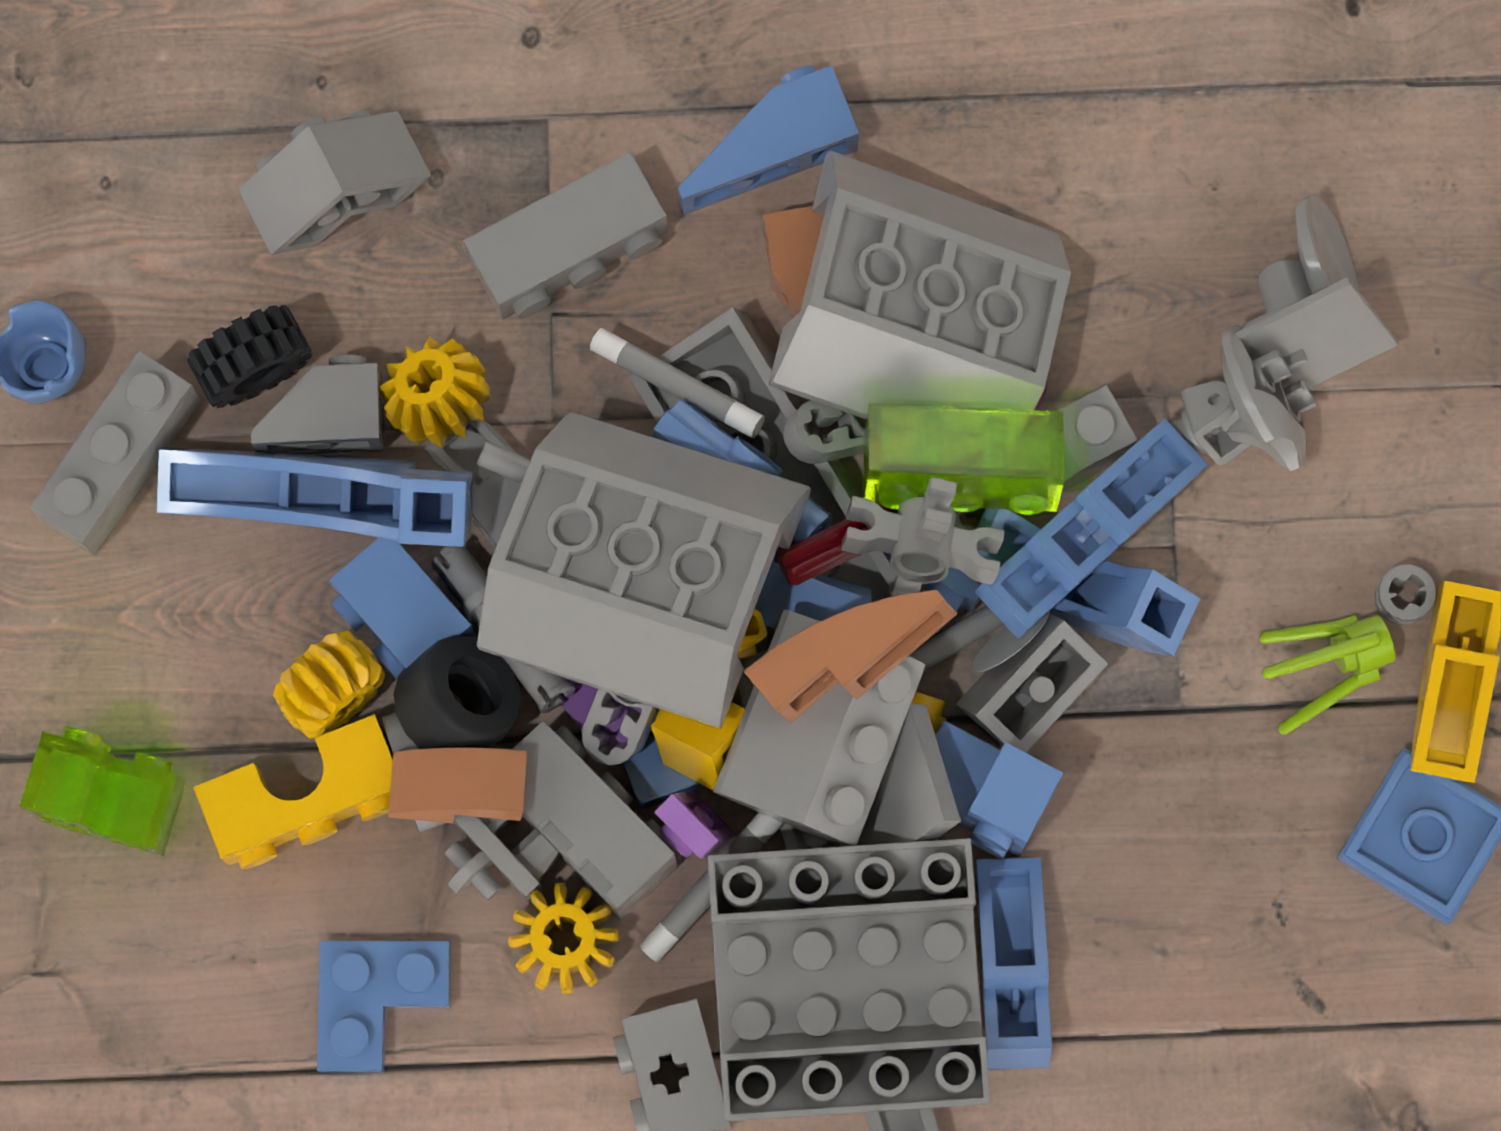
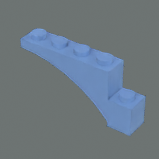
[157,447,473,547]

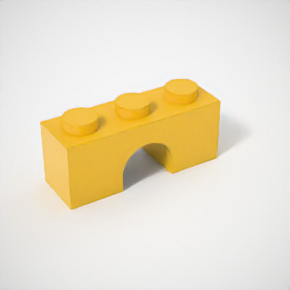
[193,714,393,870]

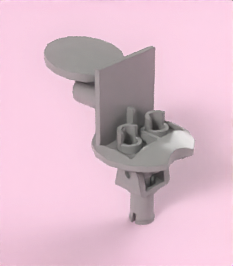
[1137,194,1398,472]

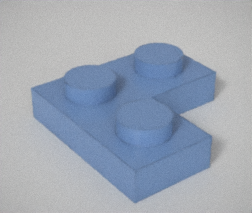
[317,941,451,1073]

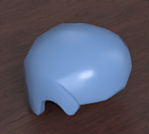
[0,300,87,404]

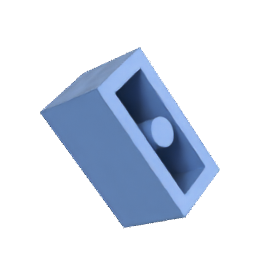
[329,538,475,680]

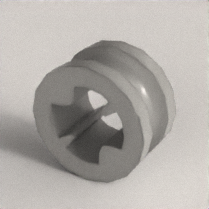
[1375,564,1436,625]

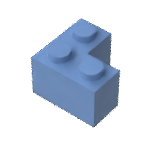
[935,721,1063,859]

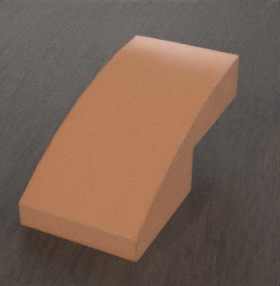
[388,748,527,824]

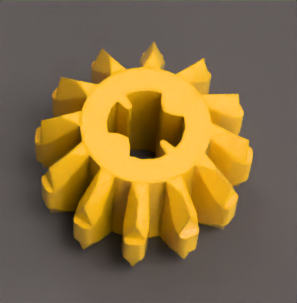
[379,336,492,448]
[273,630,385,739]
[508,883,619,995]

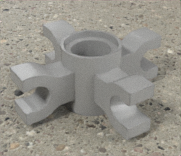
[841,477,1005,597]

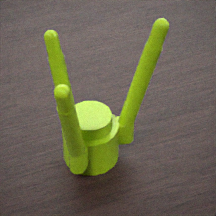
[1259,614,1396,735]

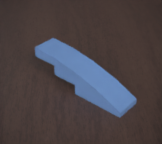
[974,418,1208,639]

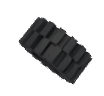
[187,305,313,408]

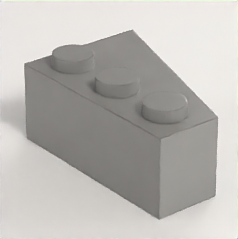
[512,721,677,921]

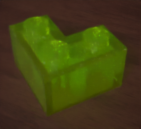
[19,726,186,856]

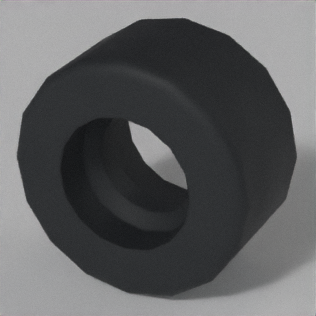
[393,635,521,749]

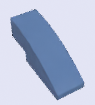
[976,858,1052,1070]

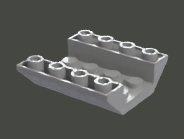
[768,150,1071,464]
[477,411,811,729]
[707,838,991,1122]

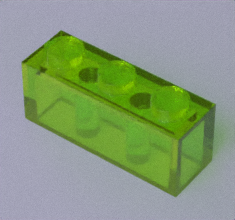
[863,403,1065,515]

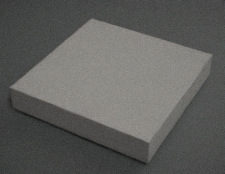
[856,703,961,846]

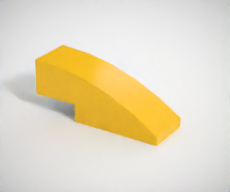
[1410,581,1501,783]

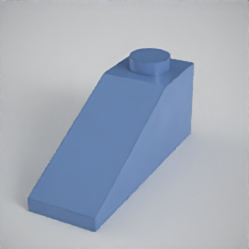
[678,65,859,215]

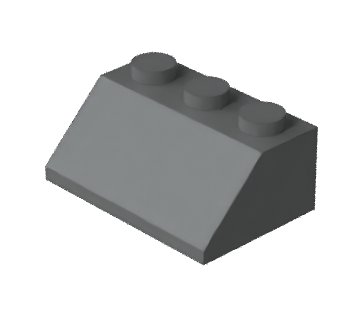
[713,610,926,846]

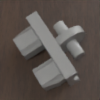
[444,815,560,903]

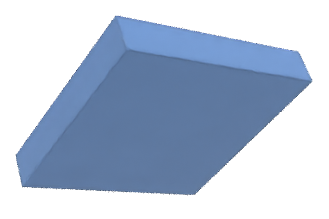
[1336,748,1501,926]

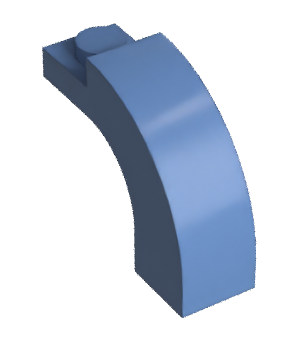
[976,504,1201,656]

